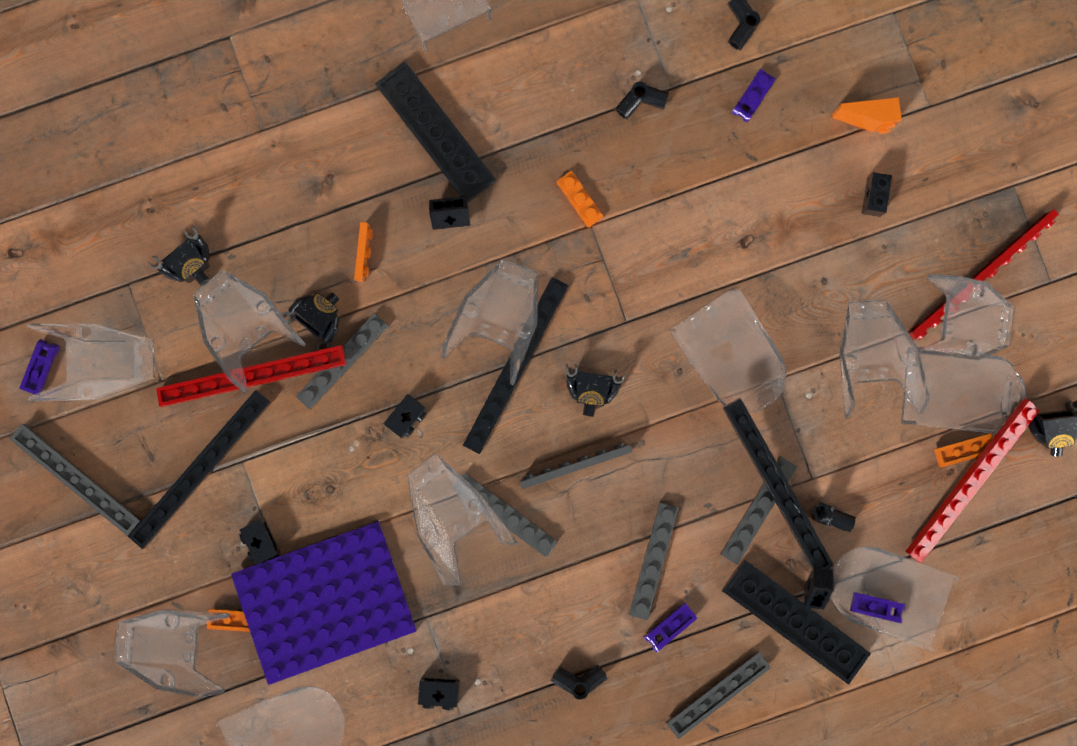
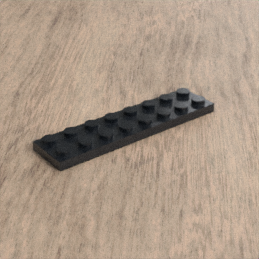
[375,62,497,203]
[721,560,871,685]

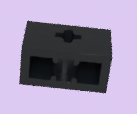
[861,172,892,217]
[429,196,471,230]
[383,394,427,438]
[239,518,281,565]
[804,567,834,609]
[418,677,460,710]

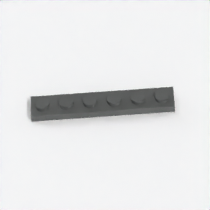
[296,313,389,410]
[520,443,632,489]
[720,456,797,565]
[453,473,558,557]
[629,502,679,620]
[666,651,771,739]

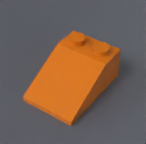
[832,97,902,134]

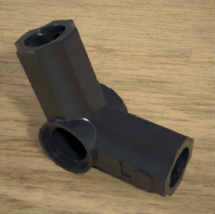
[727,0,760,51]
[615,82,669,120]
[812,502,856,532]
[550,664,608,700]

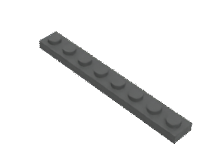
[10,424,142,536]

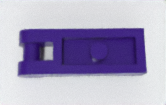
[732,69,776,123]
[19,339,60,396]
[850,592,906,623]
[643,602,697,652]

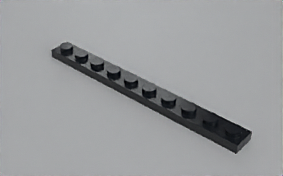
[463,277,569,454]
[128,390,272,549]
[723,398,834,569]

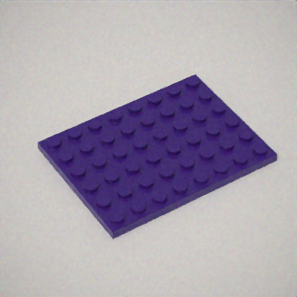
[231,521,417,685]

